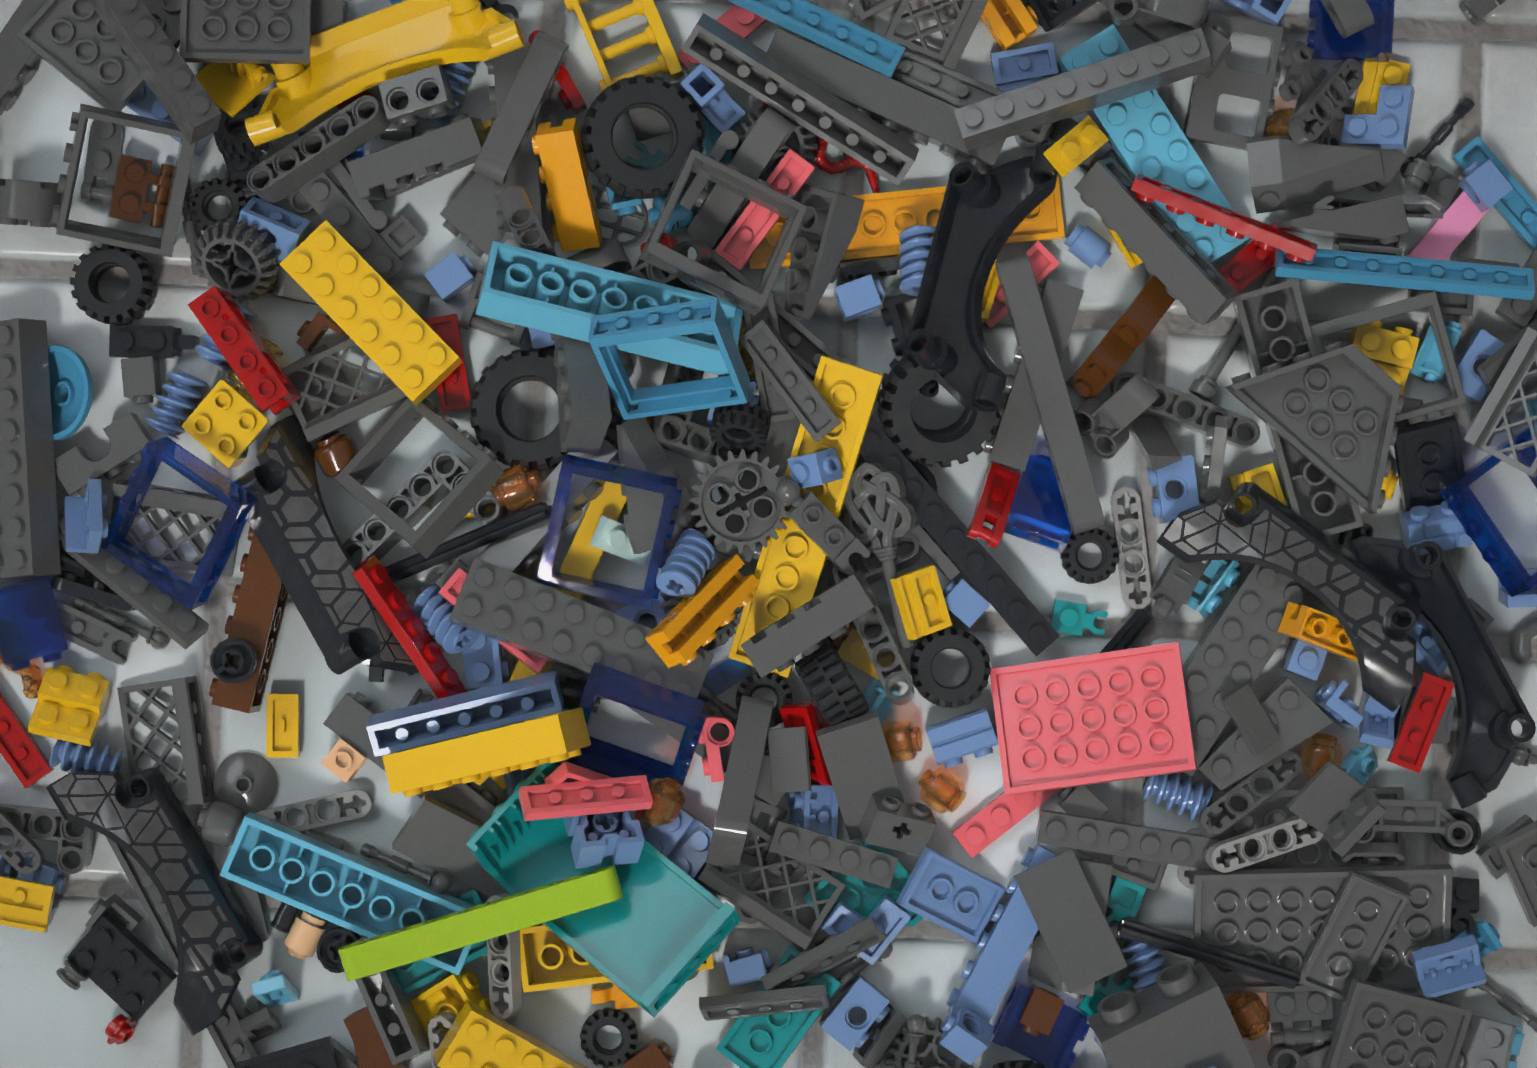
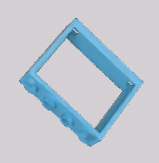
[588,297,750,420]

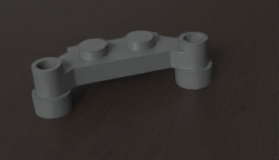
[1356,799,1473,847]

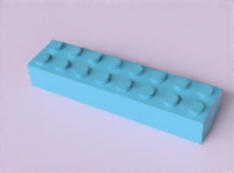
[1057,24,1250,264]
[476,241,743,376]
[220,812,474,976]

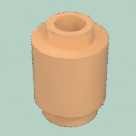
[284,911,327,960]

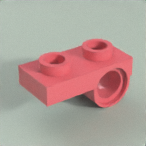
[696,715,735,783]

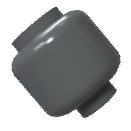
[197,801,244,847]

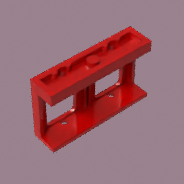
[187,286,302,415]

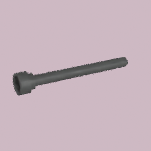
[1188,267,1279,403]

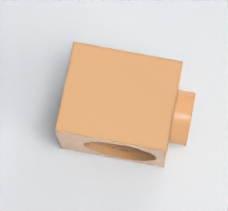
[321,738,368,783]

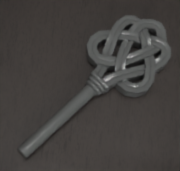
[843,462,917,649]

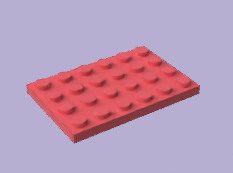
[990,642,1197,796]

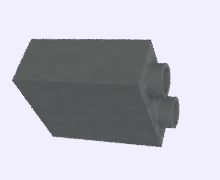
[1086,962,1256,1068]

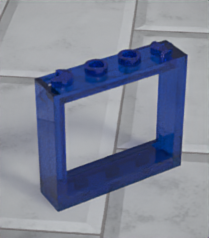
[1439,428,1537,597]
[100,436,258,610]
[536,454,682,608]
[566,662,707,798]

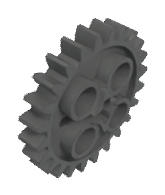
[690,449,792,554]

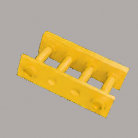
[564,0,683,91]

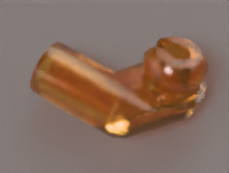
[6,655,43,699]

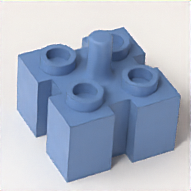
[563,810,645,869]

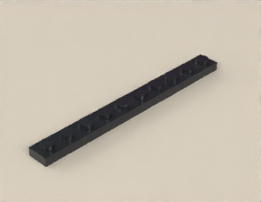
[860,418,1060,657]

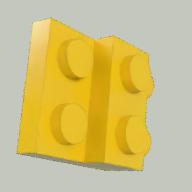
[1348,321,1420,395]
[28,665,111,747]
[410,966,494,1036]

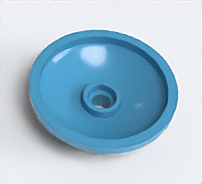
[48,345,93,441]

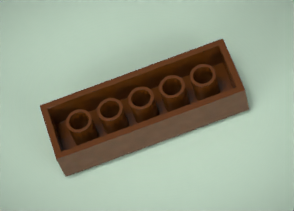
[209,525,289,713]

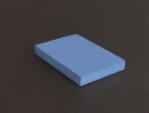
[896,846,1006,944]

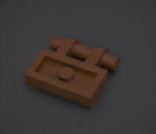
[108,154,174,228]

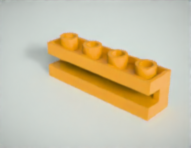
[980,0,1039,51]
[532,118,603,252]
[645,554,760,668]
[1277,602,1358,663]

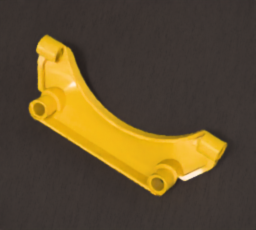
[245,0,525,146]

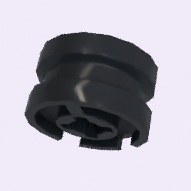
[210,638,260,683]
[1432,809,1481,855]
[316,926,361,973]

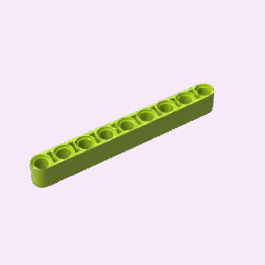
[338,865,624,981]

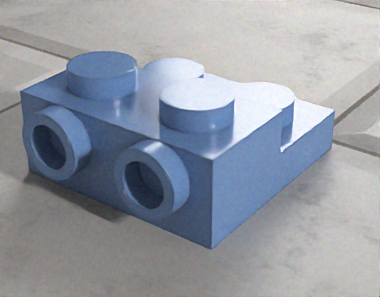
[642,800,713,881]

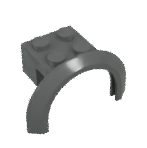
[1311,196,1444,256]

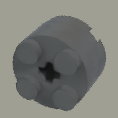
[0,179,62,228]

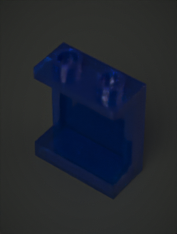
[1307,0,1395,62]
[1004,455,1072,553]
[0,576,68,672]
[991,980,1090,1068]

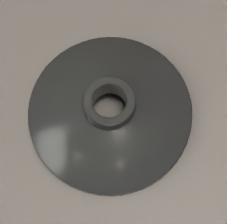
[214,752,277,816]

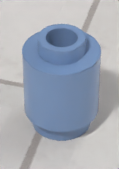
[1064,223,1112,269]

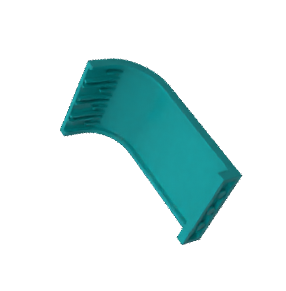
[466,760,741,1017]

